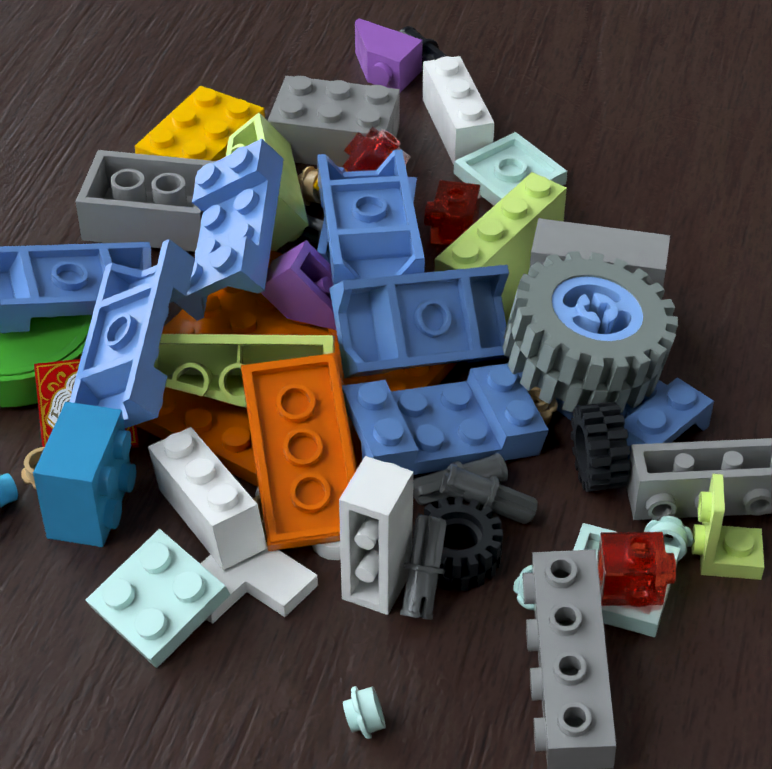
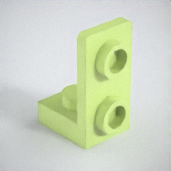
[691,474,764,580]

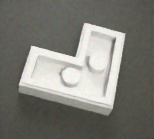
[200,542,318,624]

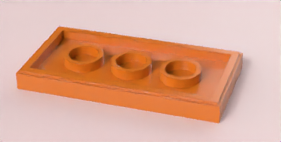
[241,353,356,551]

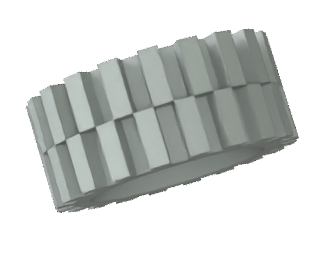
[503,251,678,413]

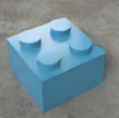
[33,402,136,547]

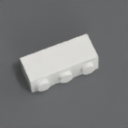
[423,56,494,165]
[148,427,267,570]
[339,456,414,615]

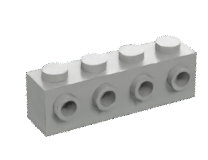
[626,438,772,520]
[522,549,616,769]

